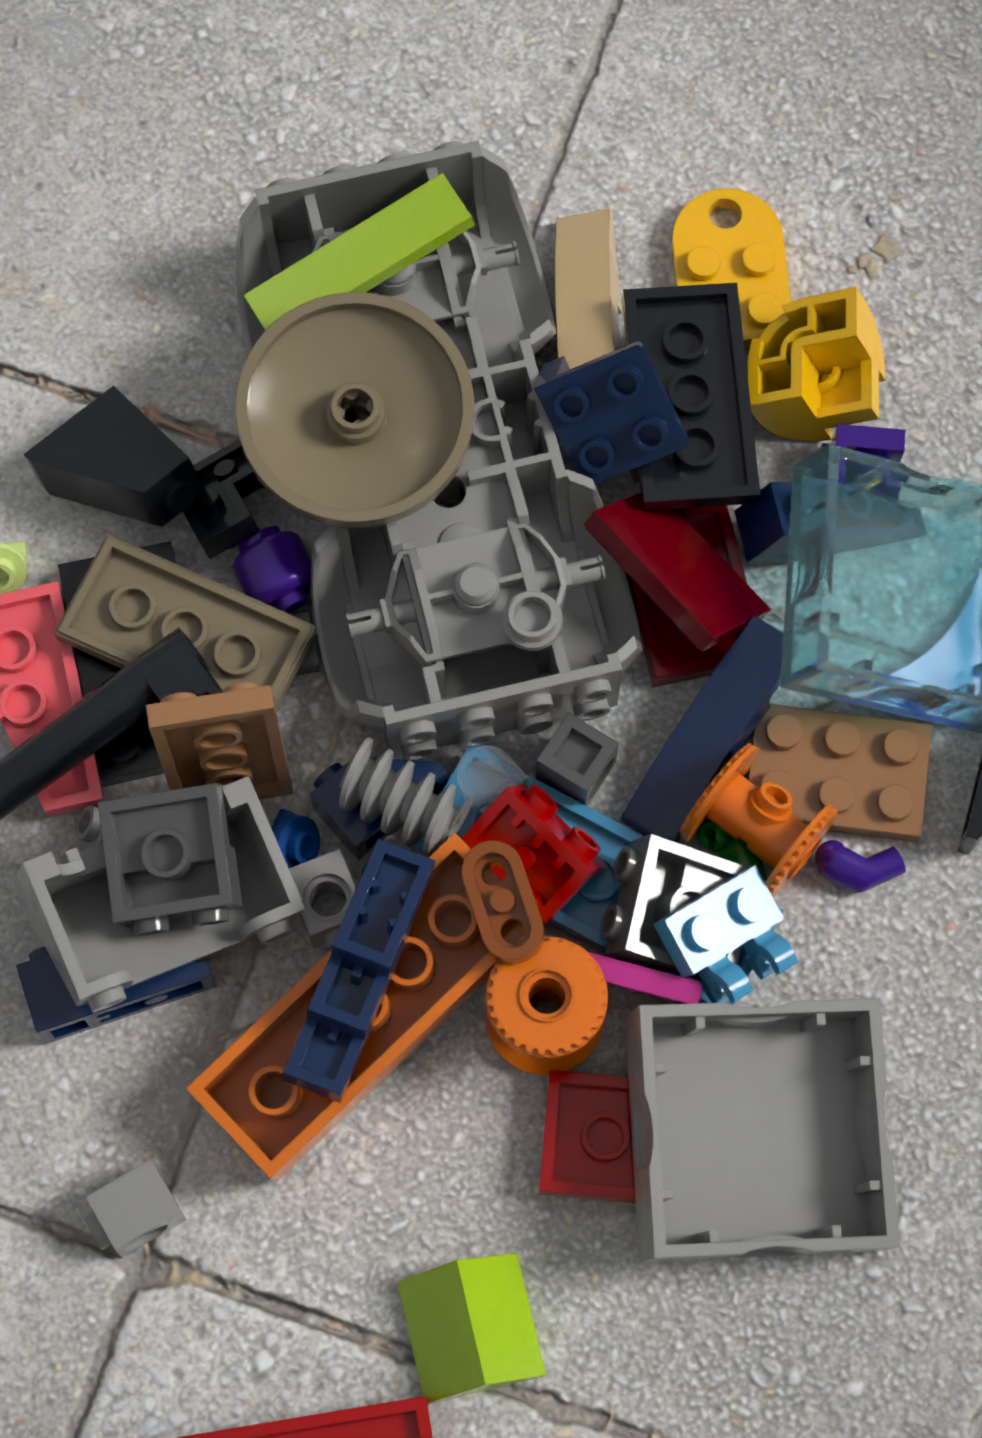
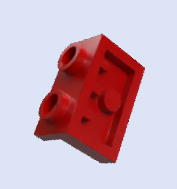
[461,784,607,923]

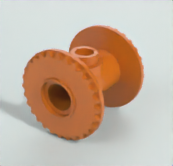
[679,743,838,898]
[485,936,608,1076]

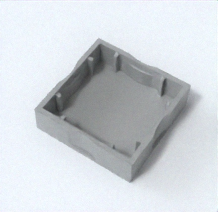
[625,998,900,1262]

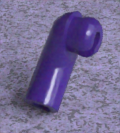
[815,840,906,893]

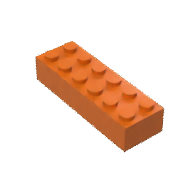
[186,833,525,1182]

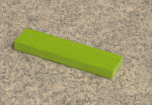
[244,173,475,331]

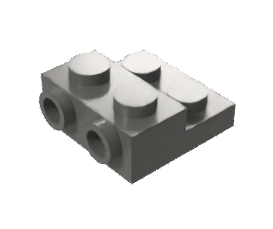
[98,783,243,936]
[600,834,749,981]

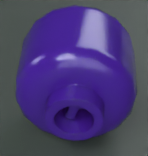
[233,525,312,614]

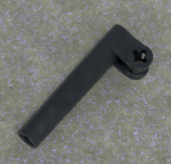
[0,627,223,820]

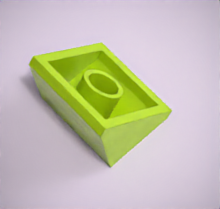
[397,1253,546,1404]

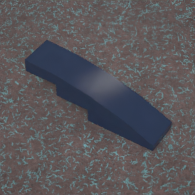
[621,615,803,842]
[283,839,435,1103]

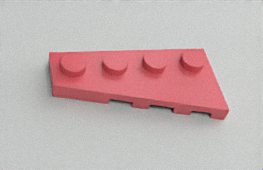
[0,581,105,818]

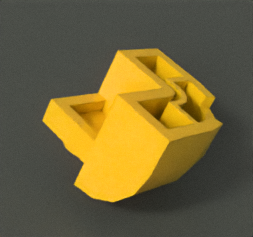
[748,287,886,442]

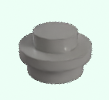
[502,591,563,651]

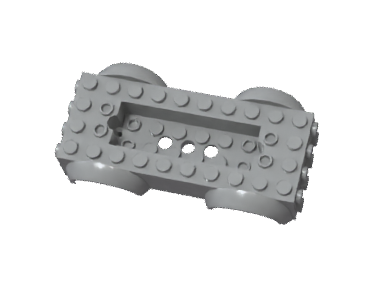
[236,140,643,761]

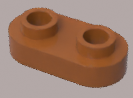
[461,841,544,964]

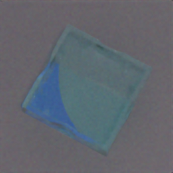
[780,444,982,734]

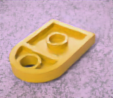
[671,188,791,349]

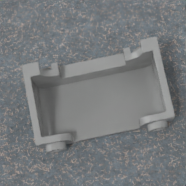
[13,776,306,1013]

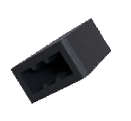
[23,385,207,527]

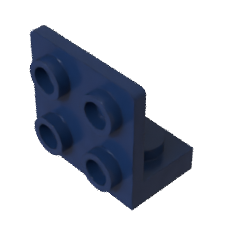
[534,341,689,485]

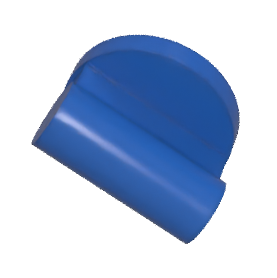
[271,809,320,868]

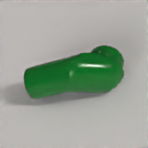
[698,819,767,882]

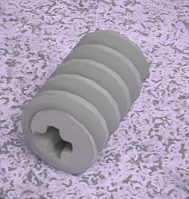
[339,737,473,857]

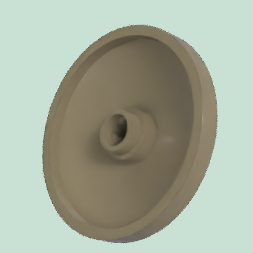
[235,292,474,528]

